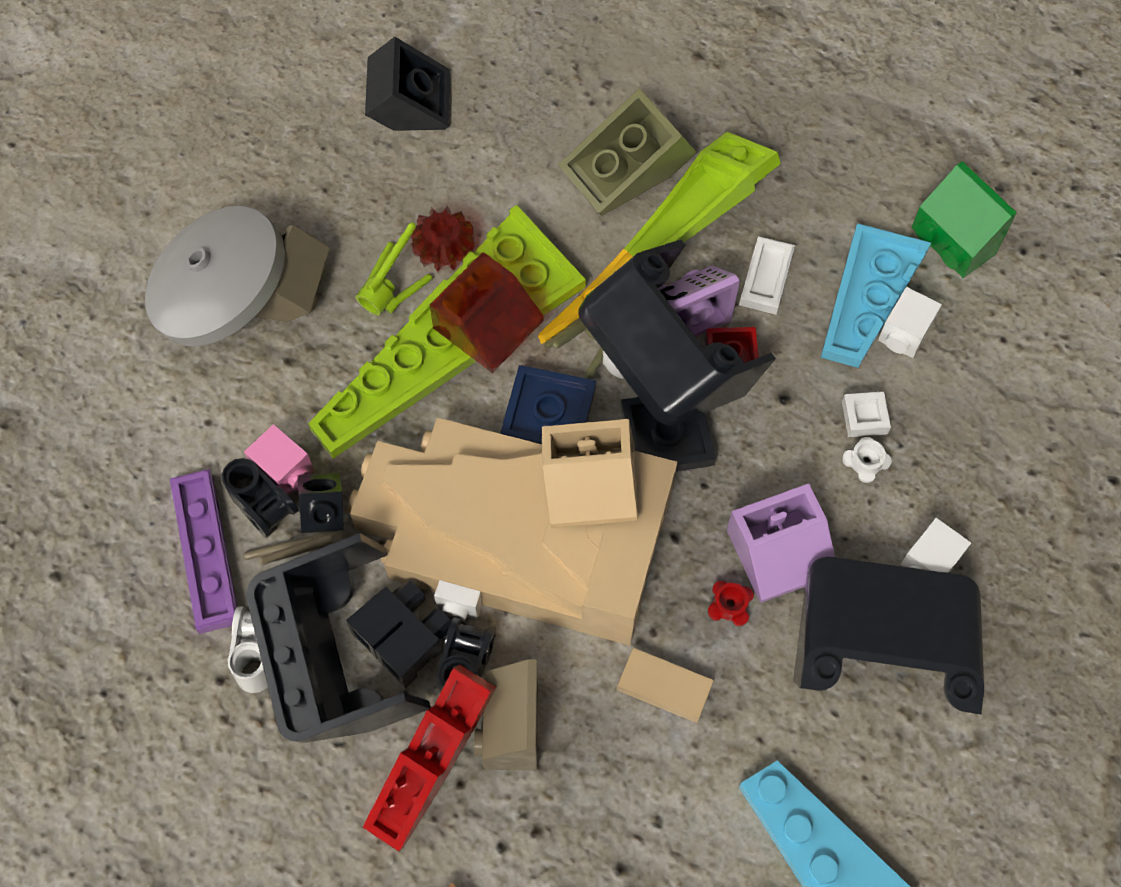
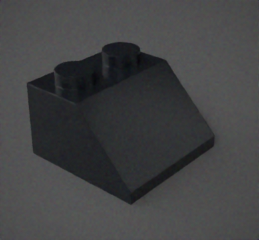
[365,37,450,131]

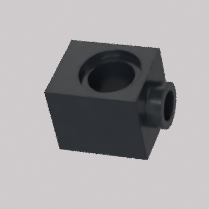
[297,473,344,533]

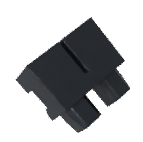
[346,580,452,689]

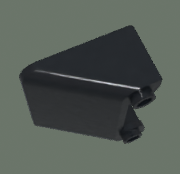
[793,556,984,715]

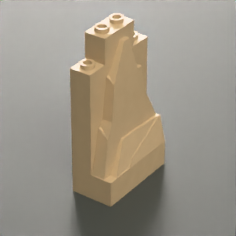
[347,417,678,646]

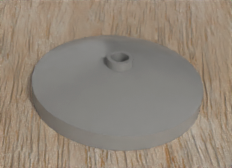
[145,206,285,346]

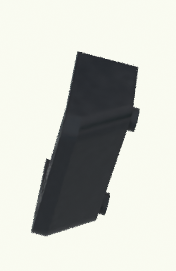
[578,240,776,426]
[246,533,431,743]

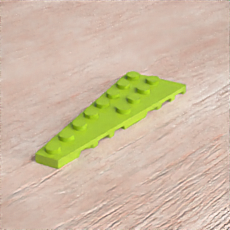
[308,205,586,459]

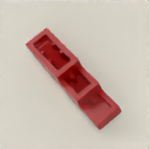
[362,664,497,852]

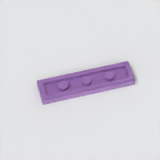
[170,469,238,634]

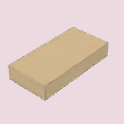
[617,648,714,723]

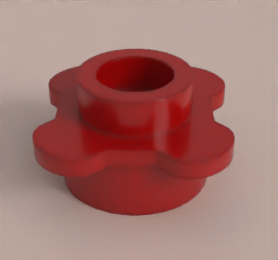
[707,581,754,626]

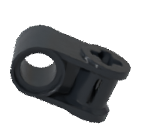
[222,458,299,538]
[437,617,496,692]

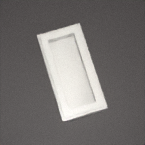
[739,236,795,315]

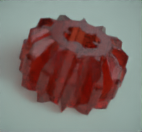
[411,206,475,272]

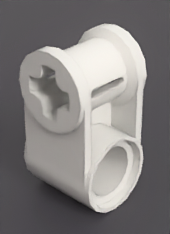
[228,606,268,693]

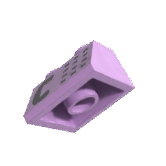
[658,265,740,337]

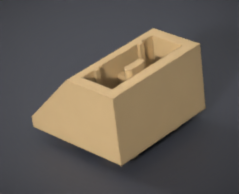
[542,419,638,528]

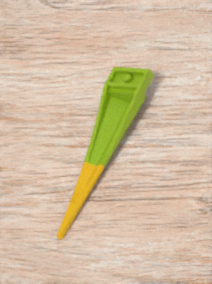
[538,132,781,344]

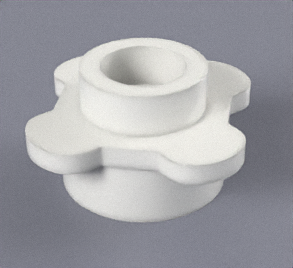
[842,437,892,483]

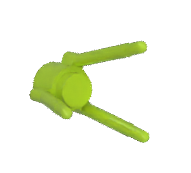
[355,222,432,316]

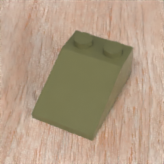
[558,88,697,216]

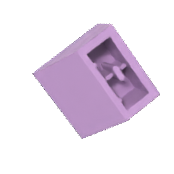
[727,484,835,603]

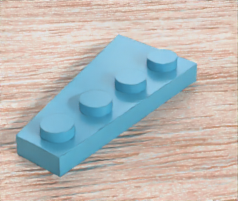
[820,223,931,368]
[739,760,911,887]

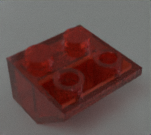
[429,252,544,374]

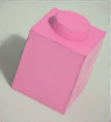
[244,424,314,495]

